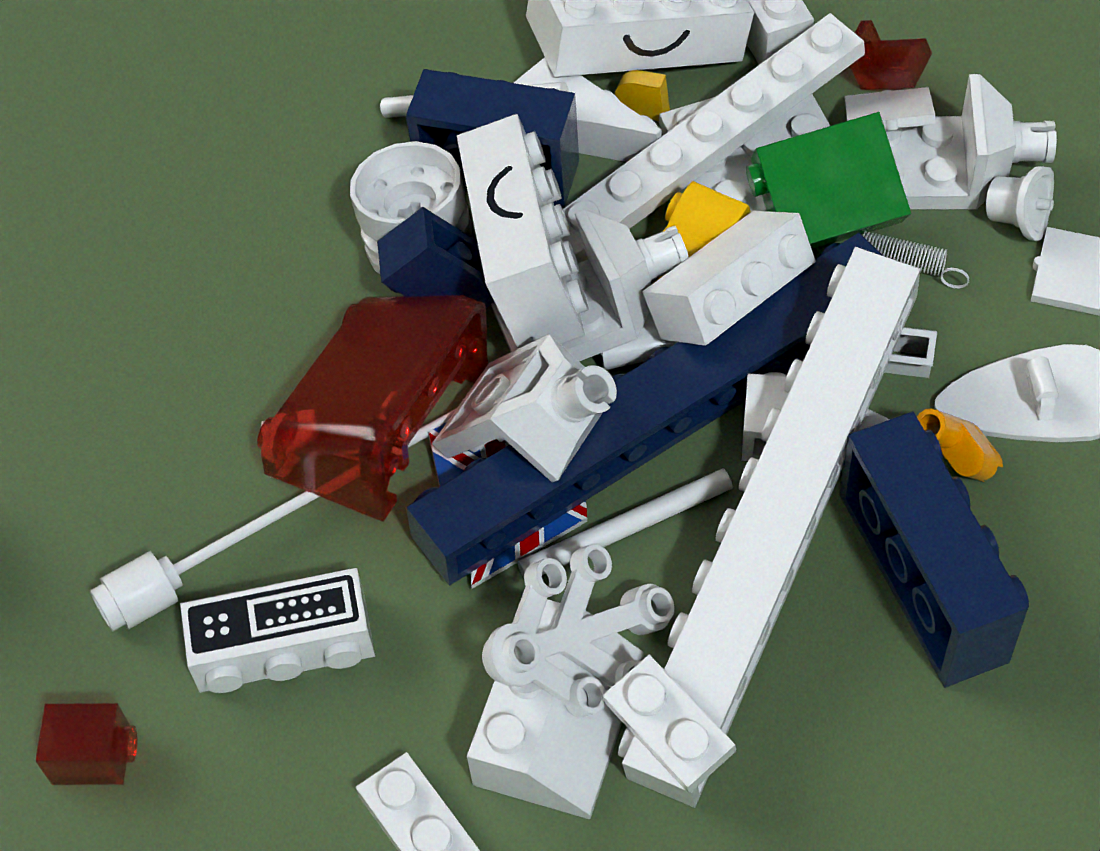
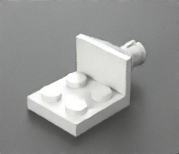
[885,74,1057,209]
[491,209,689,361]
[432,334,617,482]

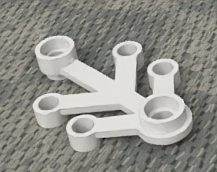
[482,544,674,717]

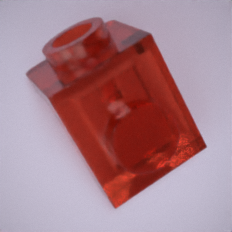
[848,20,932,90]

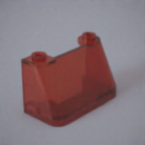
[257,295,488,522]

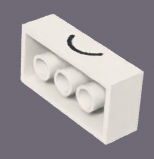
[526,0,754,77]
[457,114,589,349]

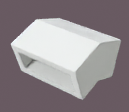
[884,327,937,378]

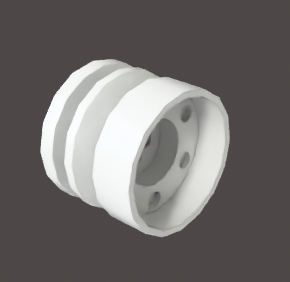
[350,141,473,274]

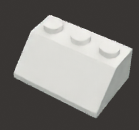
[467,599,644,819]

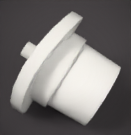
[986,166,1054,241]

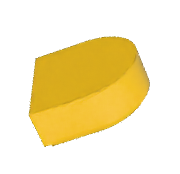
[615,70,670,121]

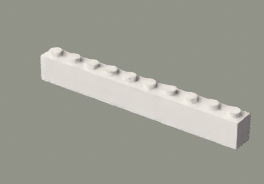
[618,247,920,808]

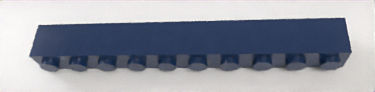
[406,233,883,586]

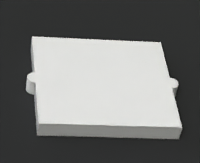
[845,87,936,130]
[1031,227,1100,316]

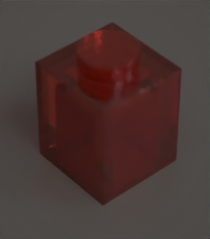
[35,703,138,785]

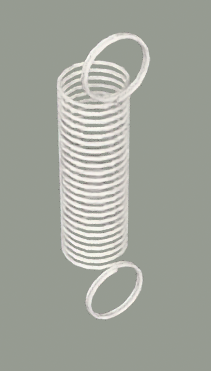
[840,231,969,288]

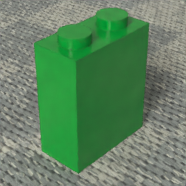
[746,112,912,249]

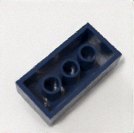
[839,411,1029,688]

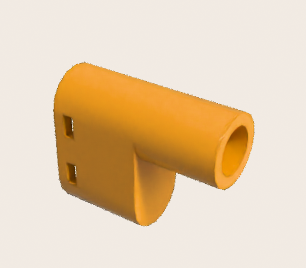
[917,408,1003,482]

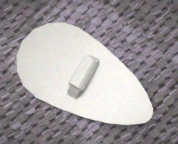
[934,344,1100,442]

